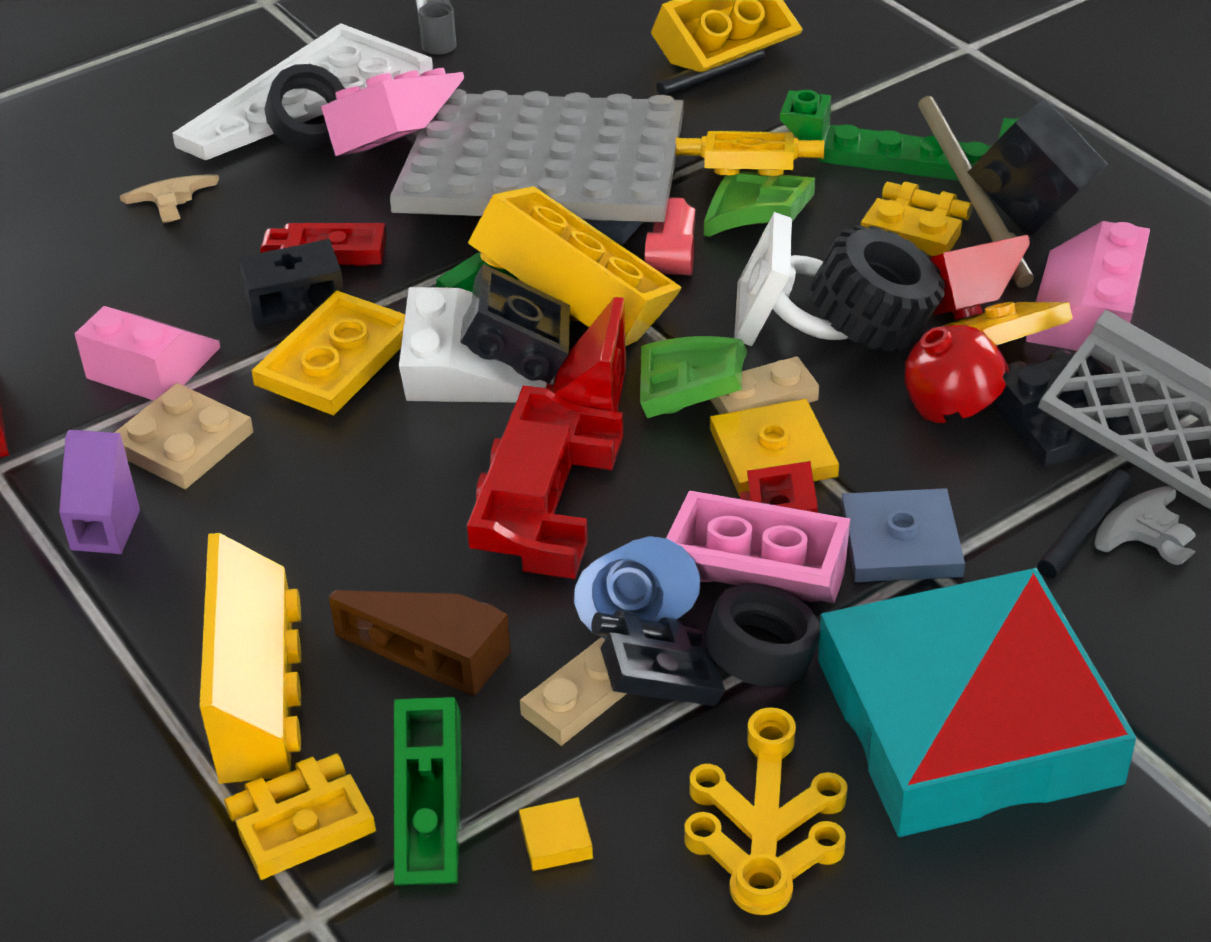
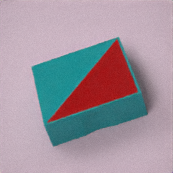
[818,568,1136,837]

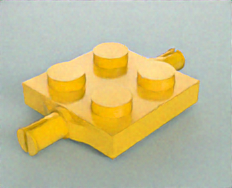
[675,131,824,176]

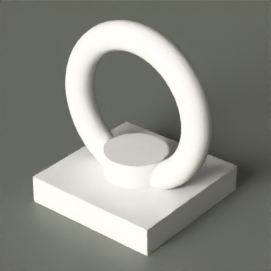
[734,212,848,346]

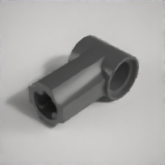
[415,0,457,54]

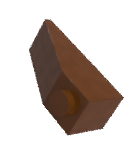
[329,590,511,697]

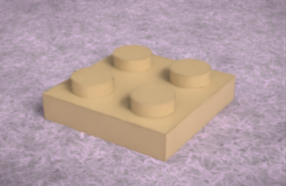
[114,383,253,490]

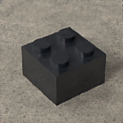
[967,98,1108,238]

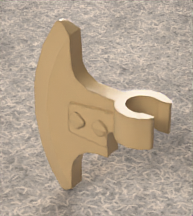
[120,174,219,224]

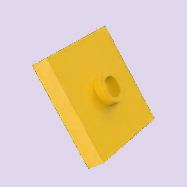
[943,302,1073,345]
[710,398,839,496]

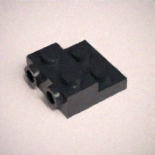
[460,264,570,384]
[994,349,1134,467]

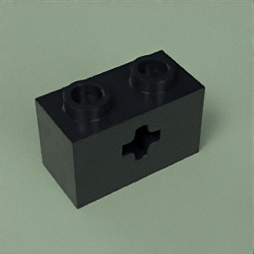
[238,239,344,327]

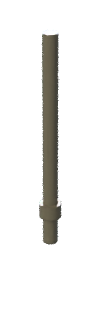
[918,96,1034,288]

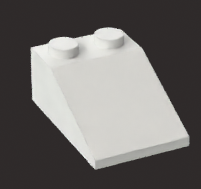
[399,287,555,403]

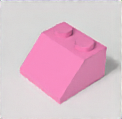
[74,306,221,401]

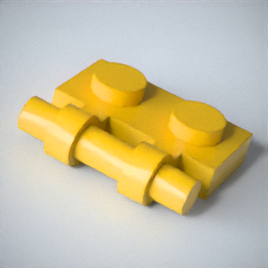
[861,181,973,256]
[224,753,376,880]

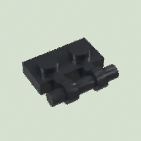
[591,610,725,706]

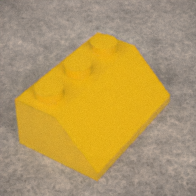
[651,0,803,72]

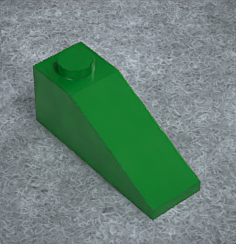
[394,697,461,886]

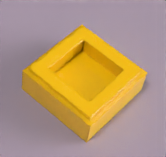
[519,797,593,871]

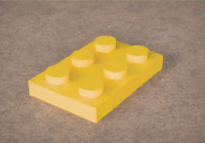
[251,291,405,416]

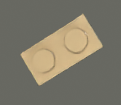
[710,356,819,414]
[520,637,627,746]

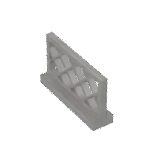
[1038,309,1211,510]

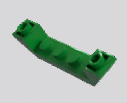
[780,90,1019,181]

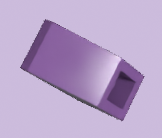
[59,430,140,554]

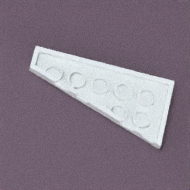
[172,23,433,161]

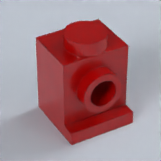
[740,461,819,513]

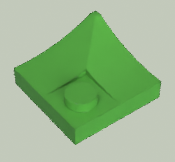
[704,171,815,237]
[640,336,747,418]

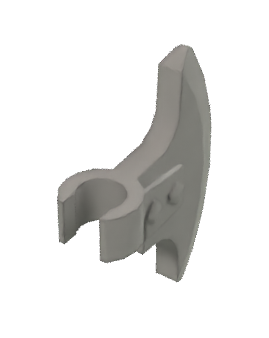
[1094,485,1196,565]

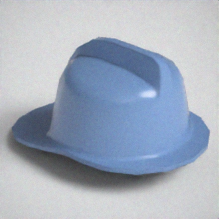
[574,536,700,639]

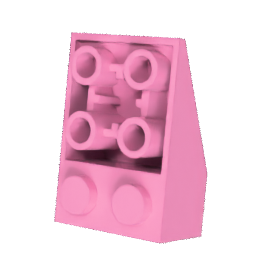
[321,68,464,156]

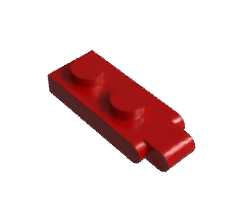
[260,223,387,267]

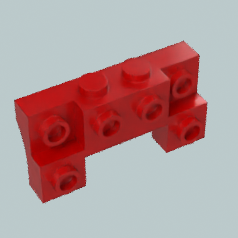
[467,385,623,579]

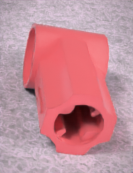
[644,198,696,276]

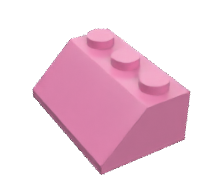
[1026,221,1150,351]
[666,491,850,603]

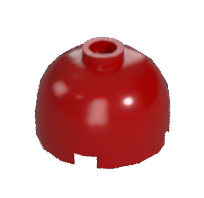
[905,325,1009,423]

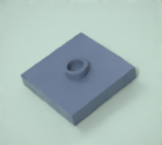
[841,488,965,582]

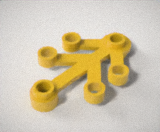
[684,707,847,915]

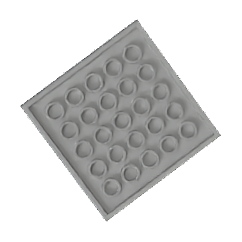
[390,89,683,222]

